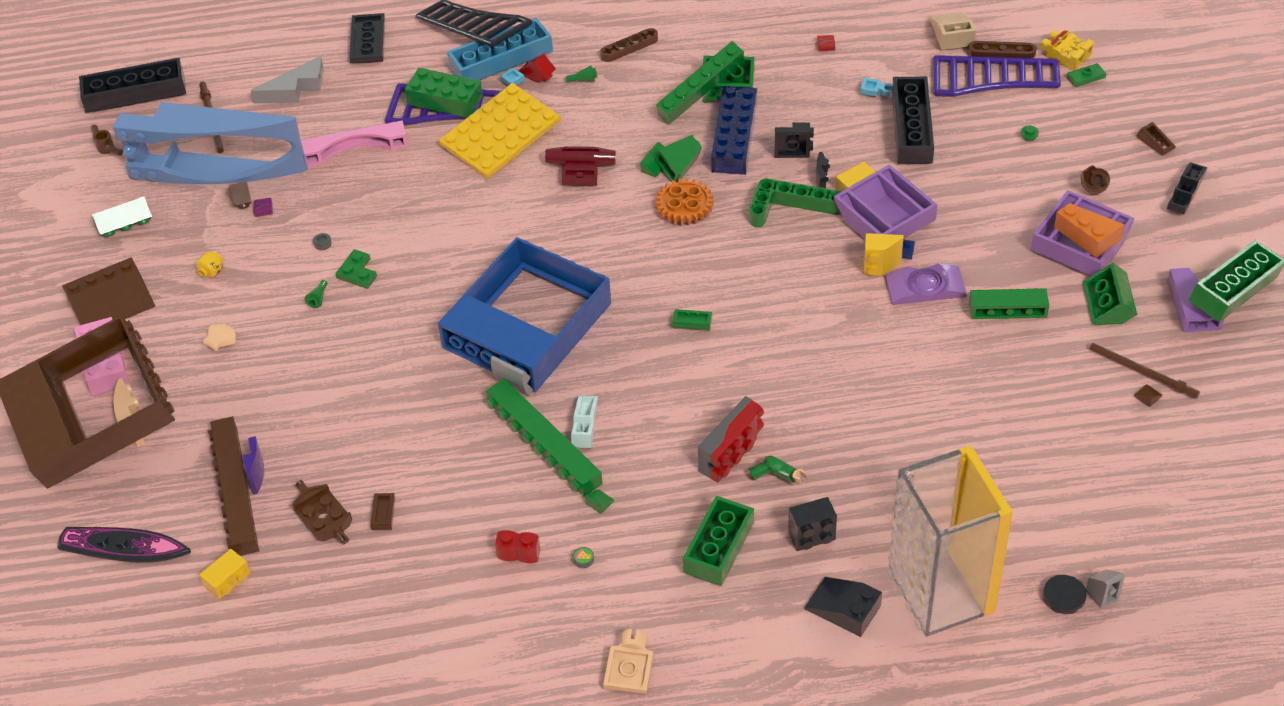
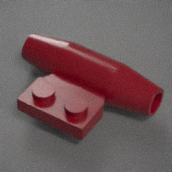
[545,146,616,186]

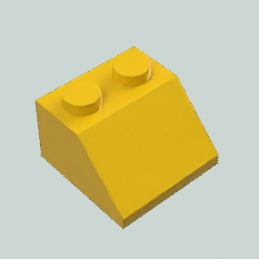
[864,233,903,276]

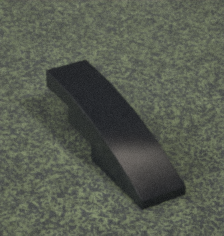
[1167,162,1207,214]

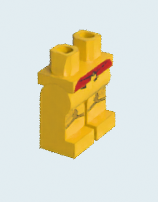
[1041,29,1094,71]

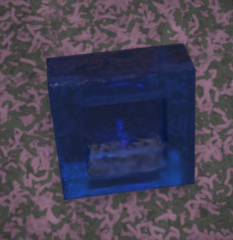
[902,239,915,259]

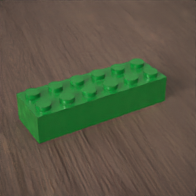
[1188,239,1284,322]

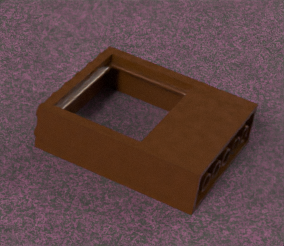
[0,315,175,489]

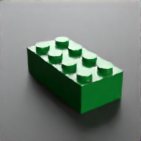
[405,67,483,118]
[683,495,754,586]

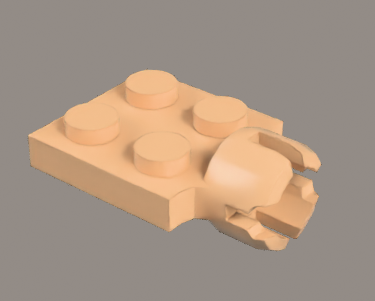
[603,629,654,694]

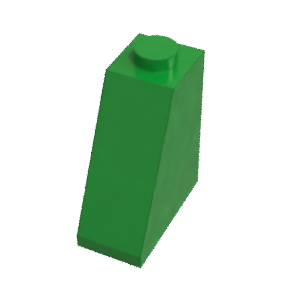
[655,135,702,183]

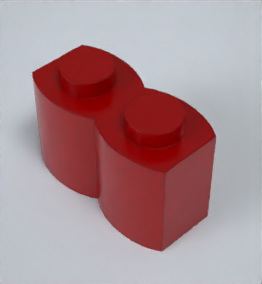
[495,530,540,563]

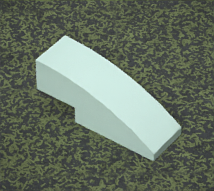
[571,395,598,448]

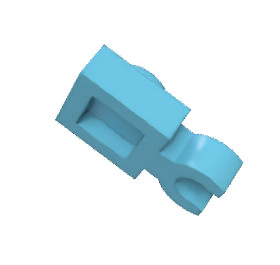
[860,78,892,97]

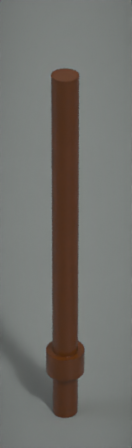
[199,81,224,153]
[1090,343,1200,398]

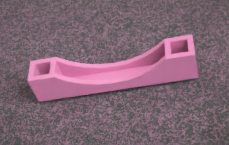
[301,121,408,167]

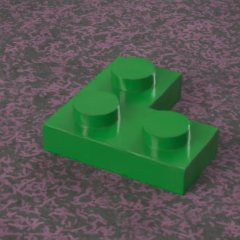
[335,249,377,289]

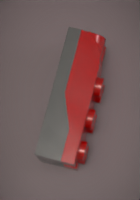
[698,396,764,483]

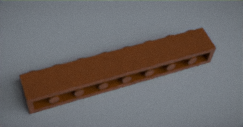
[208,416,260,556]

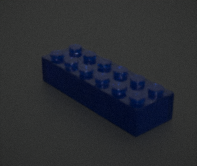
[711,86,757,175]

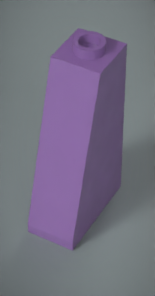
[1167,268,1224,332]

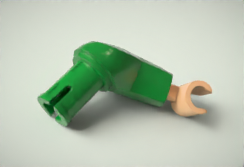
[748,455,807,485]

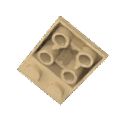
[930,12,976,50]

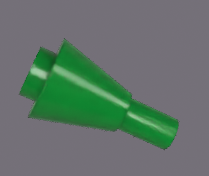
[566,65,598,82]
[305,280,328,308]

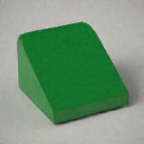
[585,489,614,514]

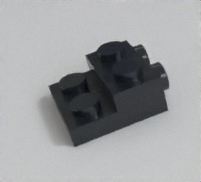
[774,122,814,158]

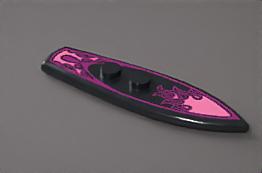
[57,527,191,563]

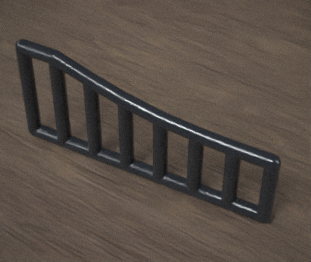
[416,0,533,47]

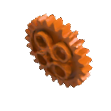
[655,178,714,225]

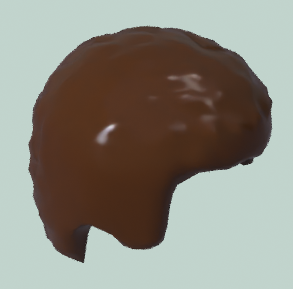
[1080,165,1110,194]

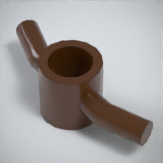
[91,124,123,156]

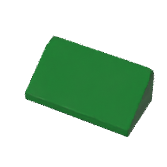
[640,142,665,177]

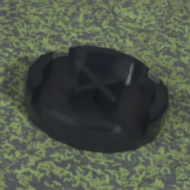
[1043,575,1087,614]

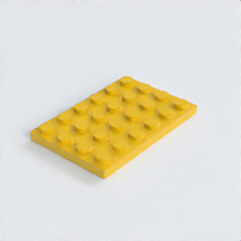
[439,83,561,179]

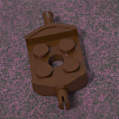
[292,480,352,545]

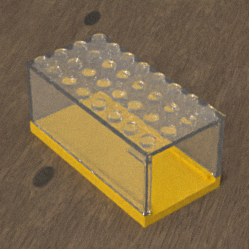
[887,445,1013,637]

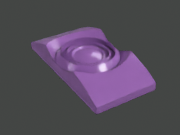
[885,263,967,305]

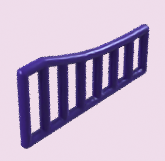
[933,55,1061,97]
[384,83,501,125]

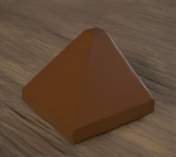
[1134,384,1162,407]

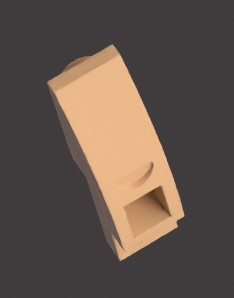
[113,378,145,448]

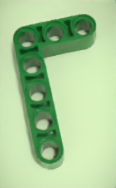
[750,178,841,227]

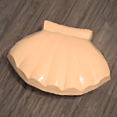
[203,324,236,351]

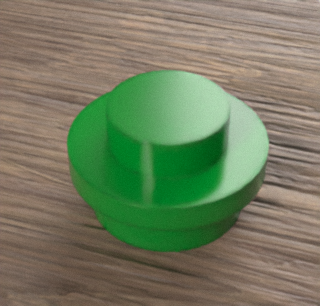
[1021,125,1039,141]

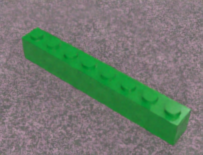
[486,379,603,497]

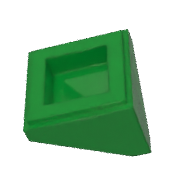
[703,88,727,103]

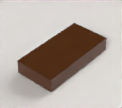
[371,493,395,530]

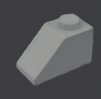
[1086,569,1125,608]

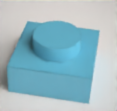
[501,68,525,86]

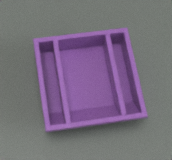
[834,164,938,239]
[1031,190,1134,276]

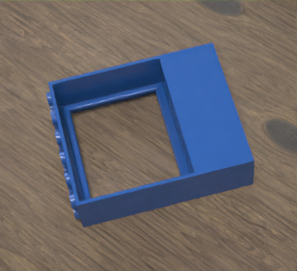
[438,237,611,393]

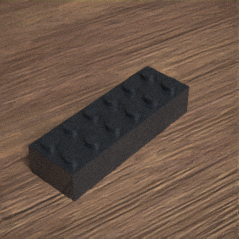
[79,57,187,113]
[892,76,934,164]

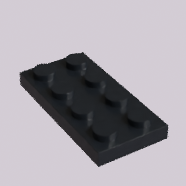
[349,13,385,63]

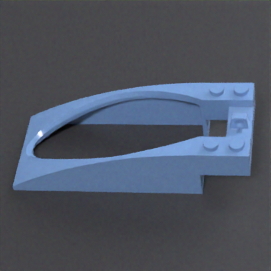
[113,102,307,184]

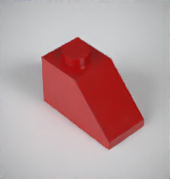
[518,53,556,83]

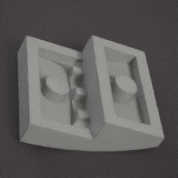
[491,356,533,396]

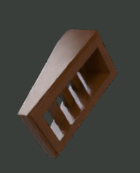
[1136,122,1176,156]

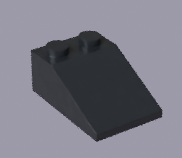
[804,577,882,637]

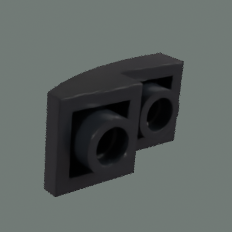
[816,152,830,188]

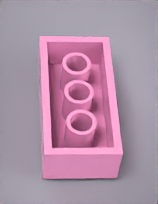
[74,317,130,396]

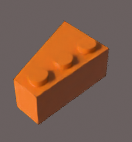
[1054,203,1125,258]

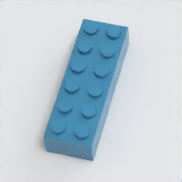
[447,18,553,80]

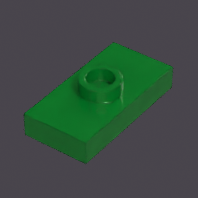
[1067,63,1106,87]
[672,309,712,330]

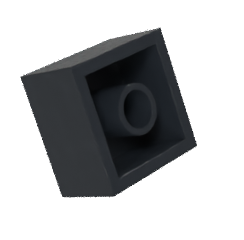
[788,497,837,551]

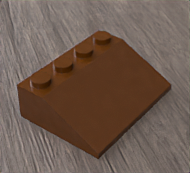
[62,257,156,325]

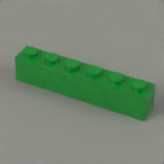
[656,41,744,125]

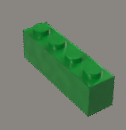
[969,288,1049,319]

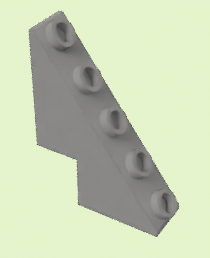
[251,57,324,103]

